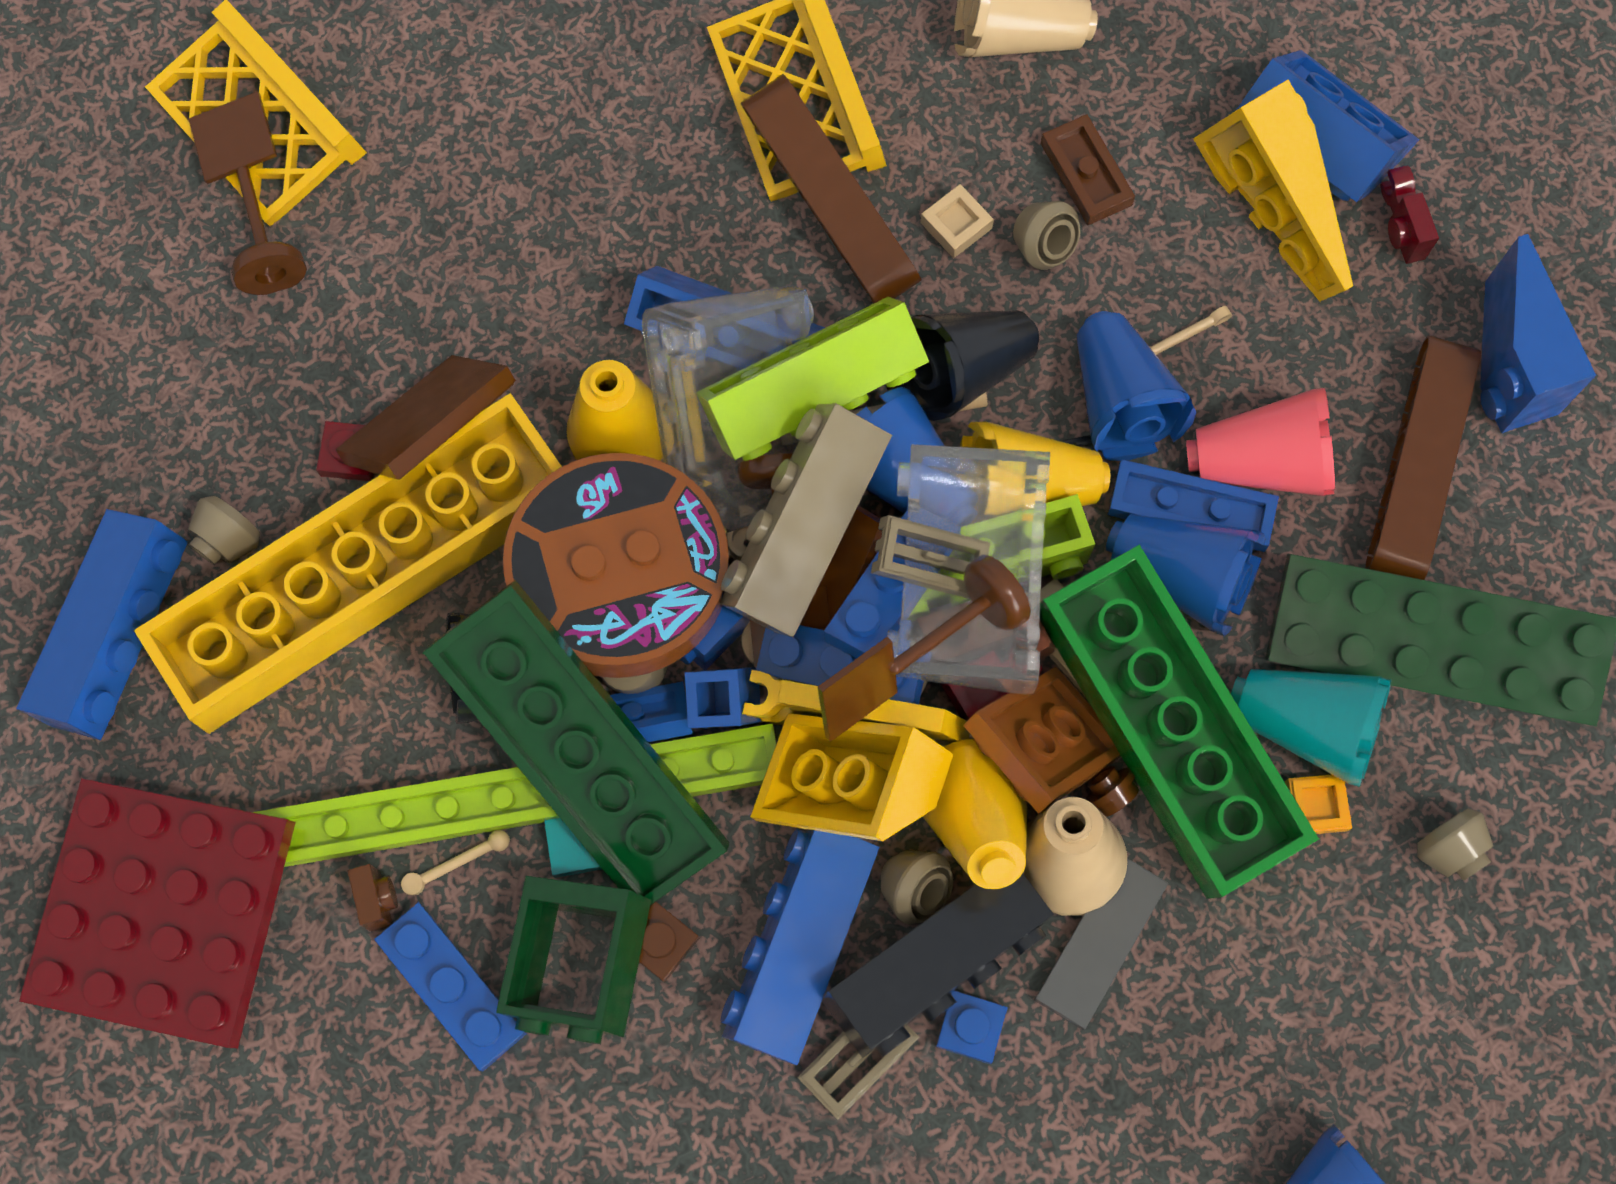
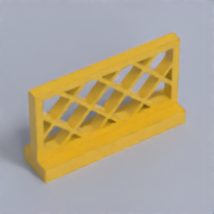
[145,0,367,226]
[707,0,887,202]

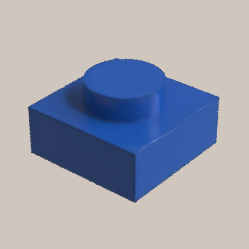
[936,991,1008,1064]

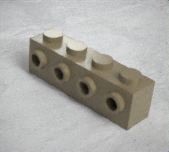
[719,403,892,637]

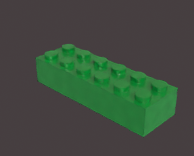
[1034,544,1319,899]

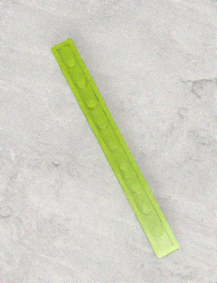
[253,723,776,867]

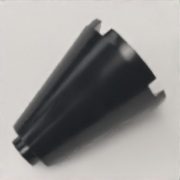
[898,310,1039,421]

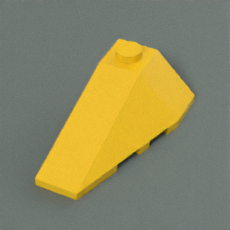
[1193,80,1353,302]

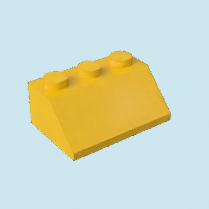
[750,713,954,841]

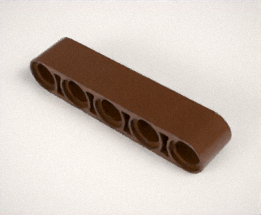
[741,74,922,303]
[1365,335,1481,580]

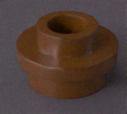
[1086,766,1139,817]

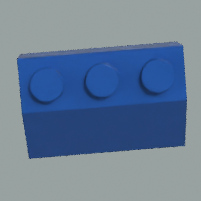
[1236,50,1420,202]

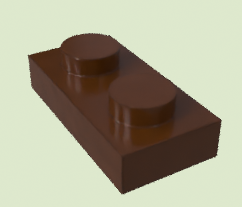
[1040,114,1135,226]

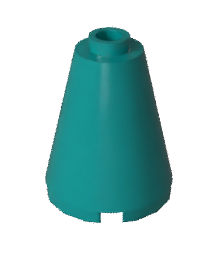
[1231,669,1392,787]

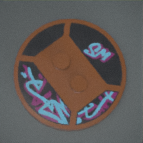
[503,453,729,678]

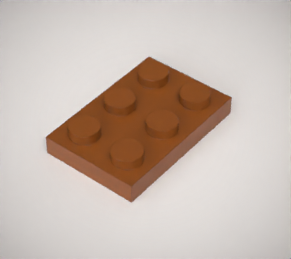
[963,667,1121,814]

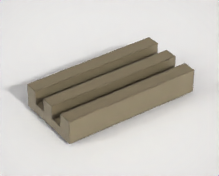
[871,515,990,599]
[797,1025,919,1120]

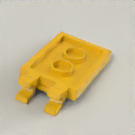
[742,670,970,742]

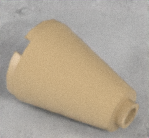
[954,0,1098,57]
[1023,797,1127,916]

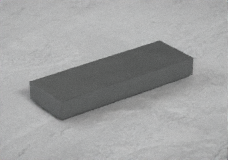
[1034,858,1169,1030]

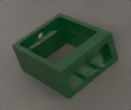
[496,876,651,1045]

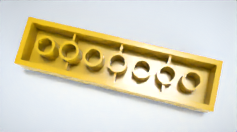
[134,393,562,734]

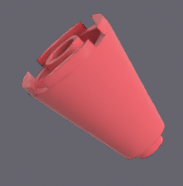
[1186,388,1335,496]

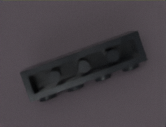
[822,873,1054,1058]

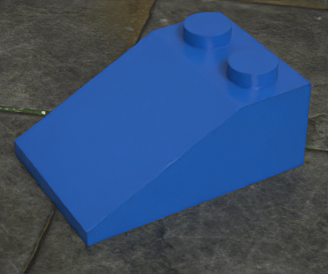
[1480,234,1596,433]

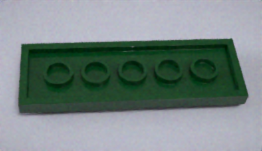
[1265,553,1616,727]
[423,580,730,904]

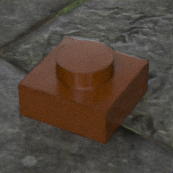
[347,864,398,932]
[639,902,700,983]

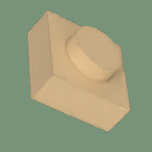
[920,184,994,258]

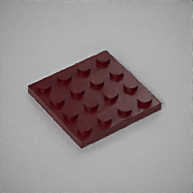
[19,778,296,1049]

